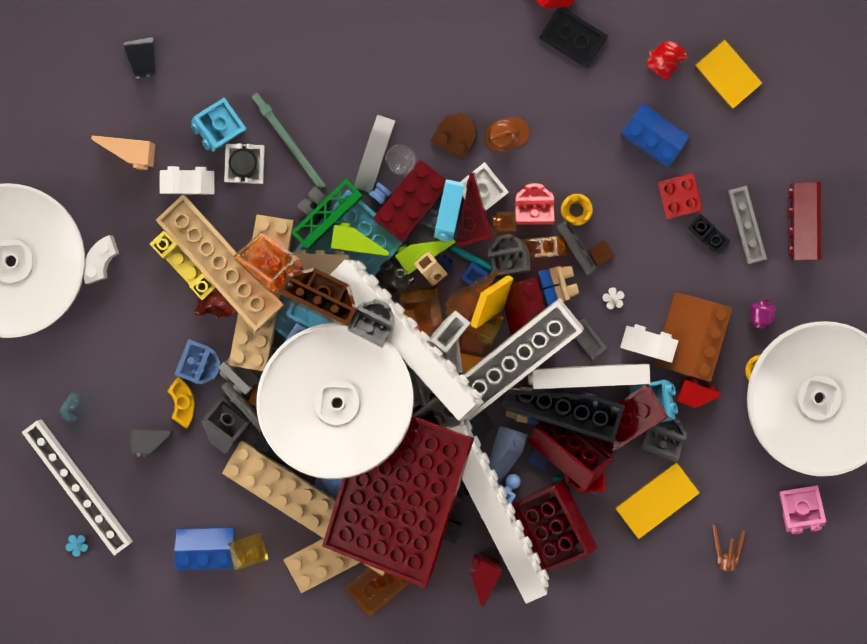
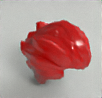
[647,41,687,80]

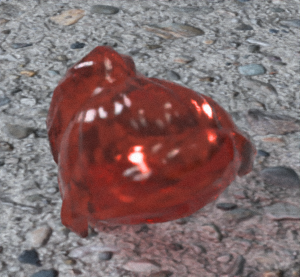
[193,288,236,319]

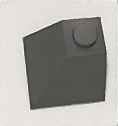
[201,397,250,454]

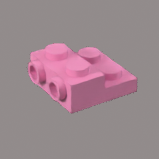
[779,485,826,535]

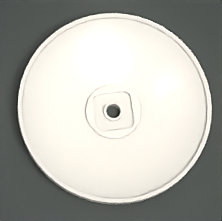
[0,183,85,338]
[747,321,867,476]
[257,323,414,479]

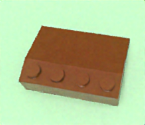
[653,292,732,382]

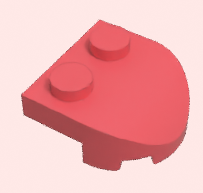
[515,183,554,225]

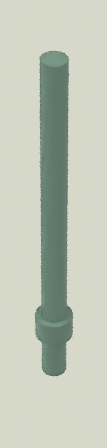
[252,93,326,190]

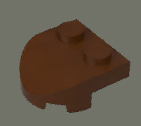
[430,112,477,160]

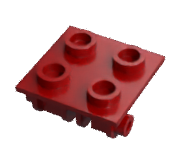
[658,173,703,219]

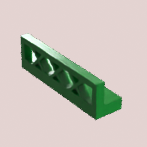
[291,179,364,250]

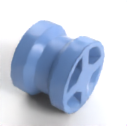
[369,182,393,205]

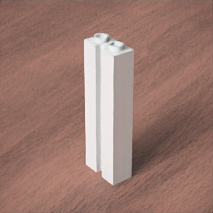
[528,363,650,389]

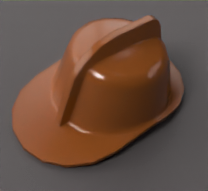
[484,117,530,152]

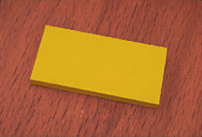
[615,462,699,539]

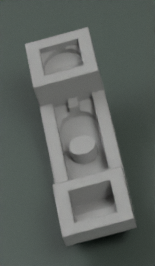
[354,115,396,193]

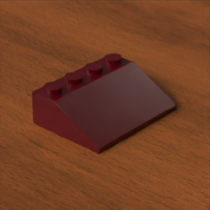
[512,479,598,572]

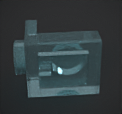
[58,391,81,423]

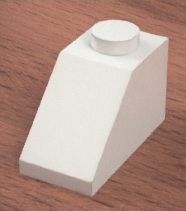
[431,310,471,352]

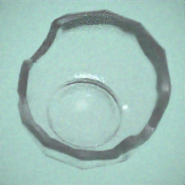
[385,144,416,176]

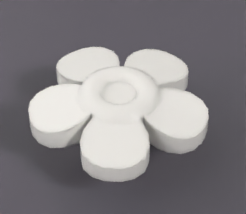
[602,287,624,309]

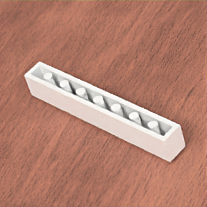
[22,419,133,555]

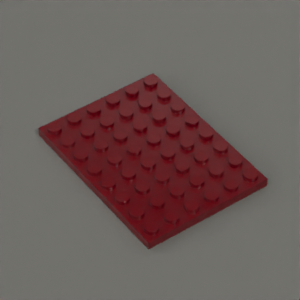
[322,415,474,588]

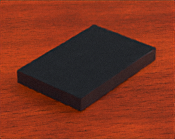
[539,7,608,68]

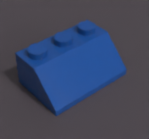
[620,103,689,168]
[174,527,235,570]

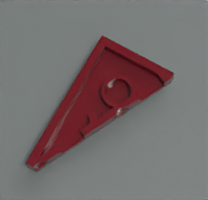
[456,172,493,247]

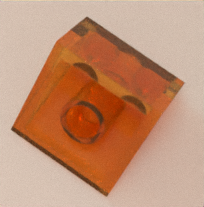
[399,286,443,333]

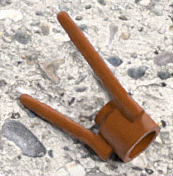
[712,524,746,571]

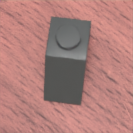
[131,429,173,457]

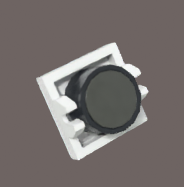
[224,143,265,184]

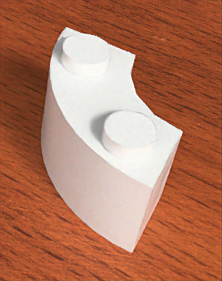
[160,166,214,195]
[84,235,119,284]
[620,324,678,363]

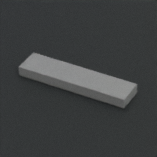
[728,185,767,265]

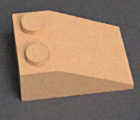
[91,136,156,170]

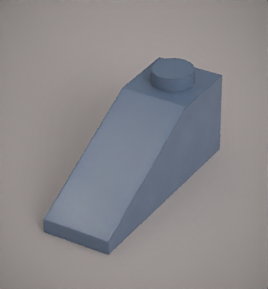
[488,426,528,484]

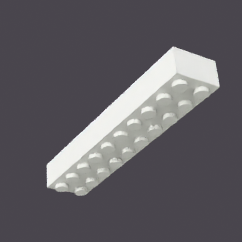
[330,260,484,421]
[412,298,584,426]
[442,418,549,604]

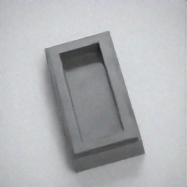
[575,318,607,360]

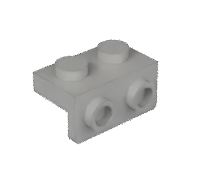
[218,357,260,395]

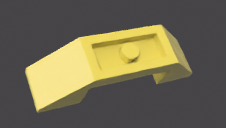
[150,231,216,300]

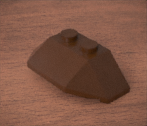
[278,268,357,327]

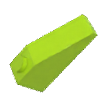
[331,222,390,256]
[395,239,456,275]

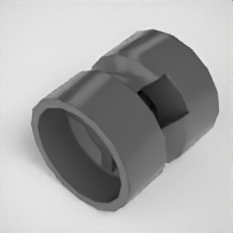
[297,186,333,222]

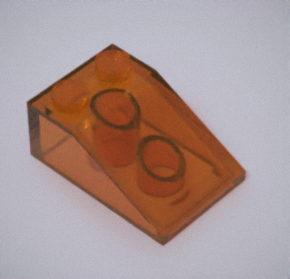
[233,232,304,297]
[445,268,500,320]
[345,567,410,617]

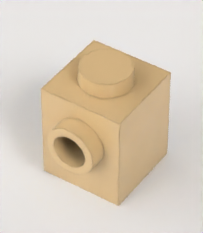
[414,251,447,286]

